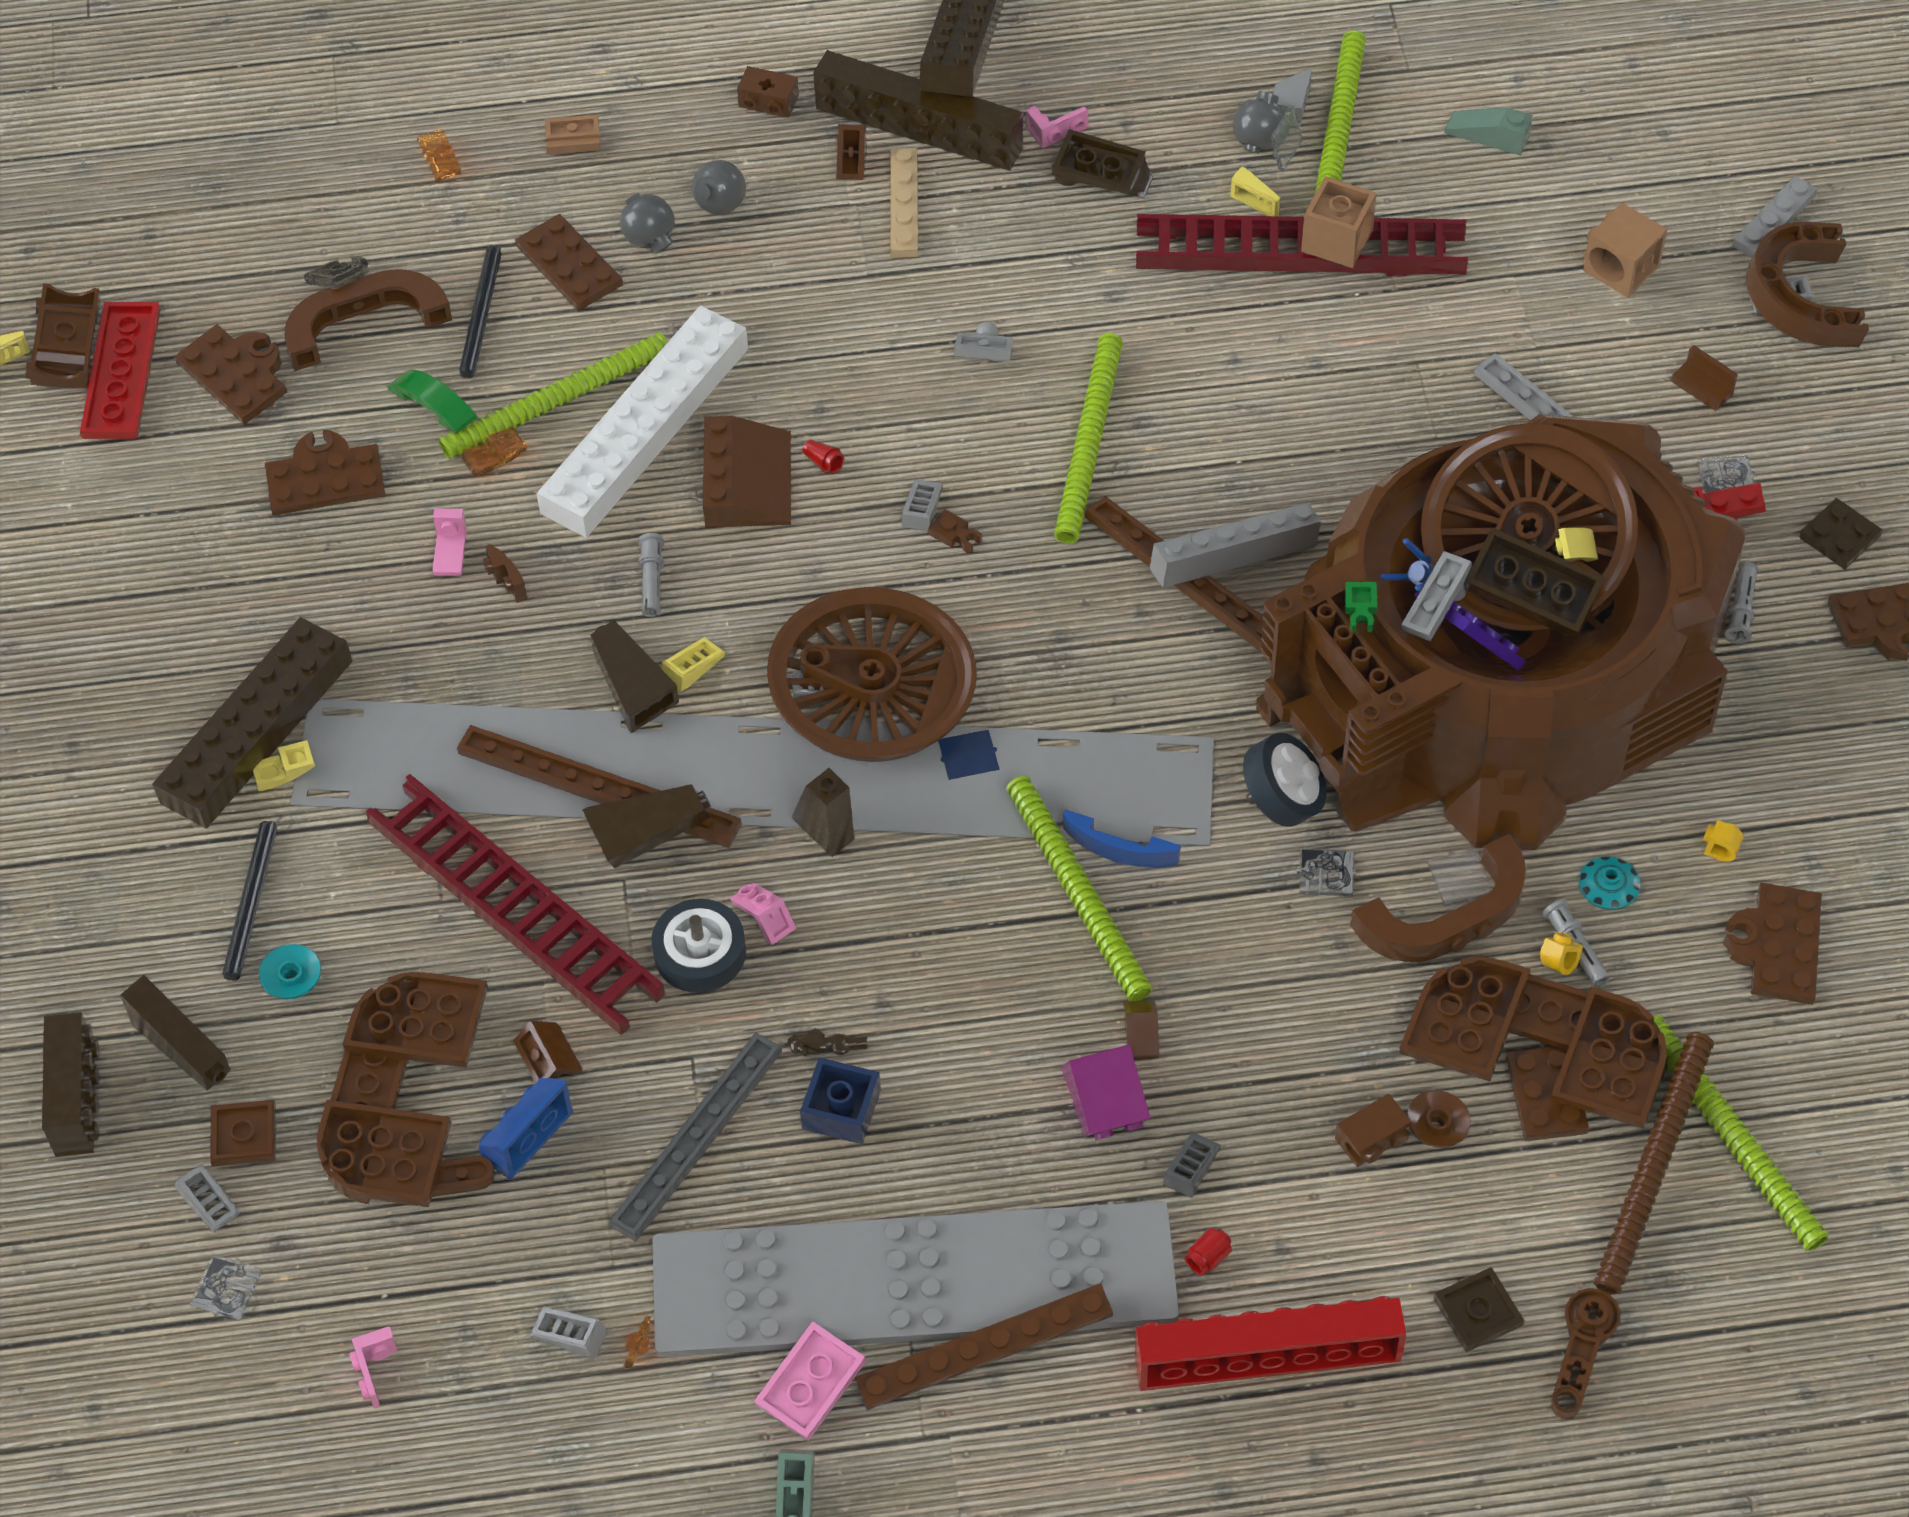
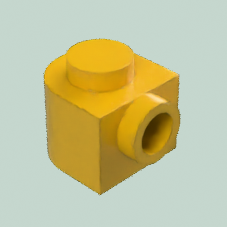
[1702,820,1744,862]
[1540,932,1583,975]

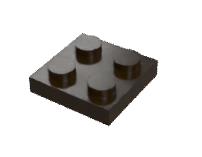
[1799,497,1883,570]
[1433,1267,1525,1352]

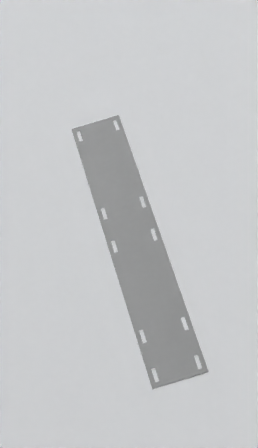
[290,699,1214,846]

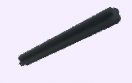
[459,245,502,378]
[222,821,277,981]

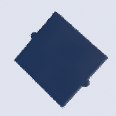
[938,730,1000,780]

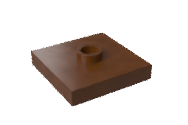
[210,1100,276,1167]

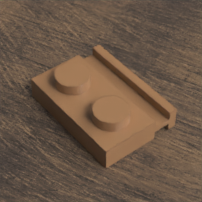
[545,115,601,155]

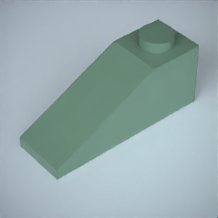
[1444,108,1533,156]
[776,1449,815,1517]

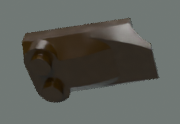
[1052,129,1154,198]

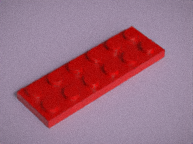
[80,302,161,439]

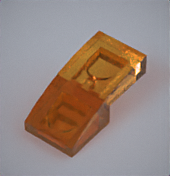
[417,129,461,182]
[462,428,527,477]

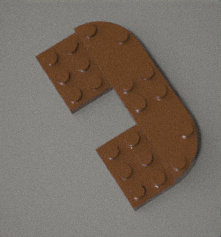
[1400,957,1667,1129]
[317,972,488,1207]

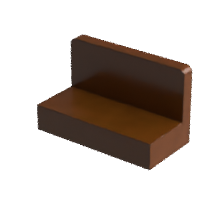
[1671,345,1738,412]
[513,1021,583,1083]

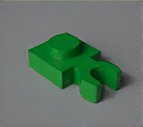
[1345,582,1377,632]

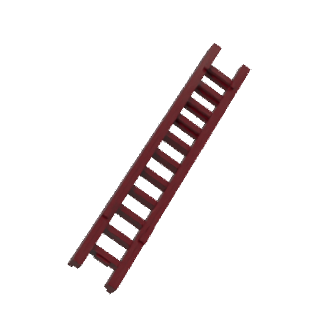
[1136,214,1468,276]
[366,774,665,1035]

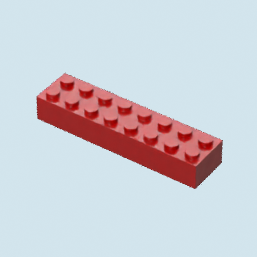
[1135,1296,1406,1391]

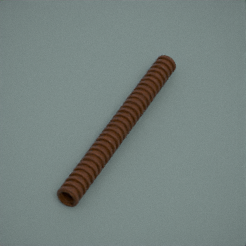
[1594,1032,1714,1295]

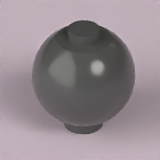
[1233,91,1287,154]
[692,160,746,215]
[620,193,675,254]

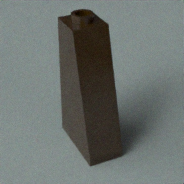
[590,620,679,733]
[792,768,855,857]
[583,784,711,869]
[120,975,230,1091]

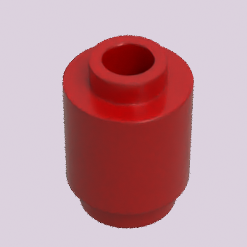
[1184,1228,1232,1276]

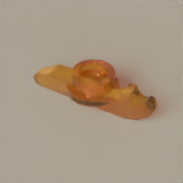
[622,1315,651,1370]

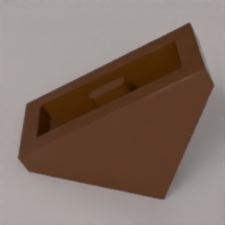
[836,124,867,180]
[1123,1000,1159,1059]

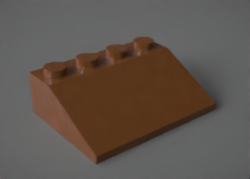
[703,416,791,528]

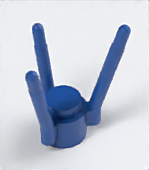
[1380,538,1435,591]

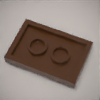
[1506,1047,1589,1142]

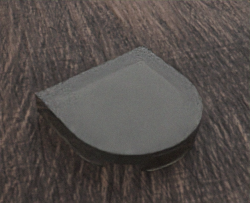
[304,256,370,289]

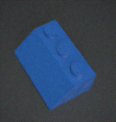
[478,1078,573,1180]

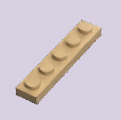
[890,148,918,258]

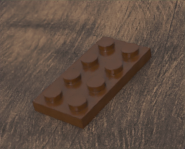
[515,214,623,311]

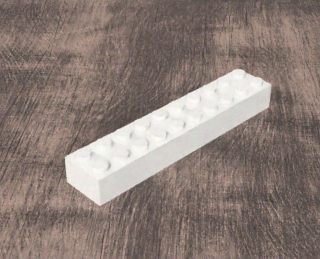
[537,305,748,538]

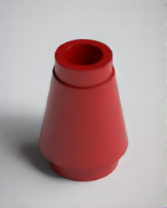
[802,439,844,474]

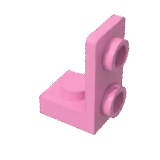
[1026,106,1088,148]
[433,508,467,576]
[730,883,797,945]
[349,1326,397,1408]

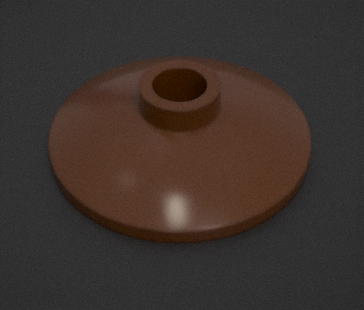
[1407,1090,1471,1148]

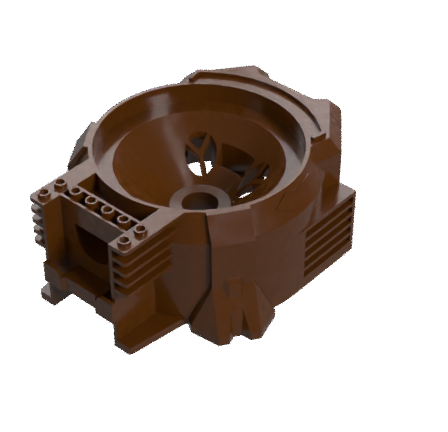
[1256,414,1745,850]

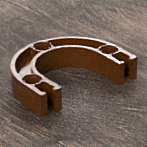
[1746,222,1869,348]

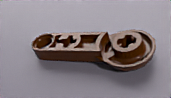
[1551,1288,1621,1419]

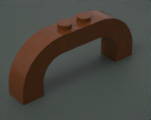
[284,269,452,371]
[1351,834,1526,962]

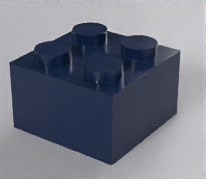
[800,1057,881,1144]

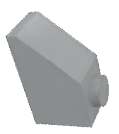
[1273,69,1312,127]

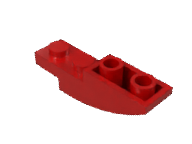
[1693,482,1766,521]

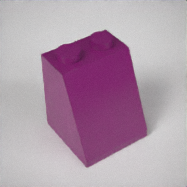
[1061,1044,1151,1141]

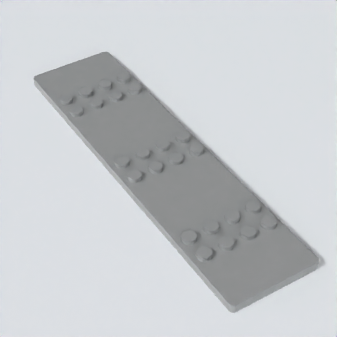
[653,1201,1179,1358]

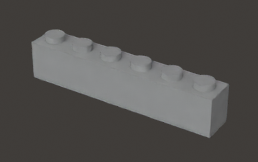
[1150,502,1321,588]

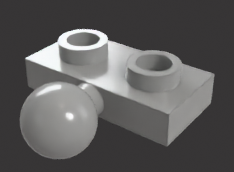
[954,321,1013,362]

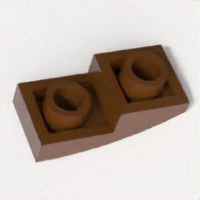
[483,544,527,603]

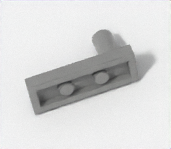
[1402,551,1473,641]

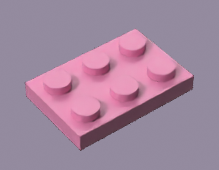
[754,1321,867,1441]

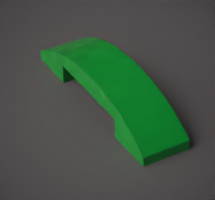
[387,370,478,434]

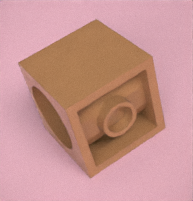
[1301,176,1377,268]
[1583,202,1668,298]

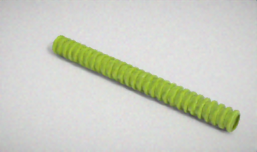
[1315,30,1366,194]
[439,332,668,460]
[1054,333,1123,544]
[1006,775,1153,1002]
[1653,1015,1829,1251]

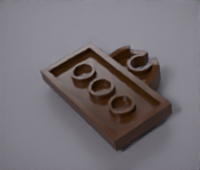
[174,324,287,425]
[265,430,386,515]
[1827,583,1909,661]
[1724,882,1822,1005]

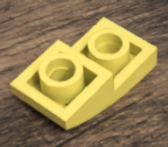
[1555,528,1598,562]

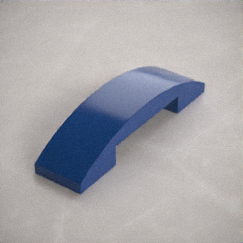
[1063,809,1181,867]

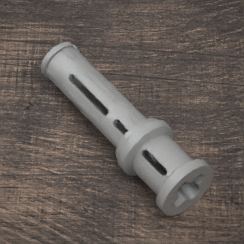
[638,533,664,617]
[1724,562,1758,644]
[1542,899,1611,987]

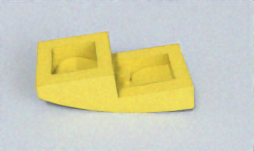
[253,740,315,792]

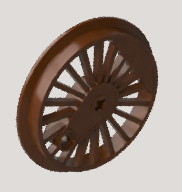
[1421,423,1638,631]
[767,587,977,762]

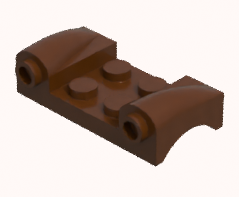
[25,283,100,389]

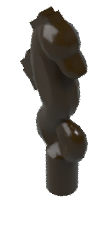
[787,1028,868,1056]

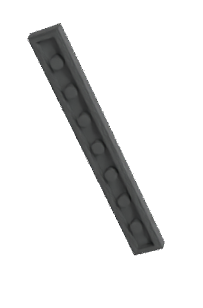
[609,1032,782,1242]

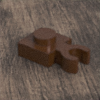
[928,509,982,553]

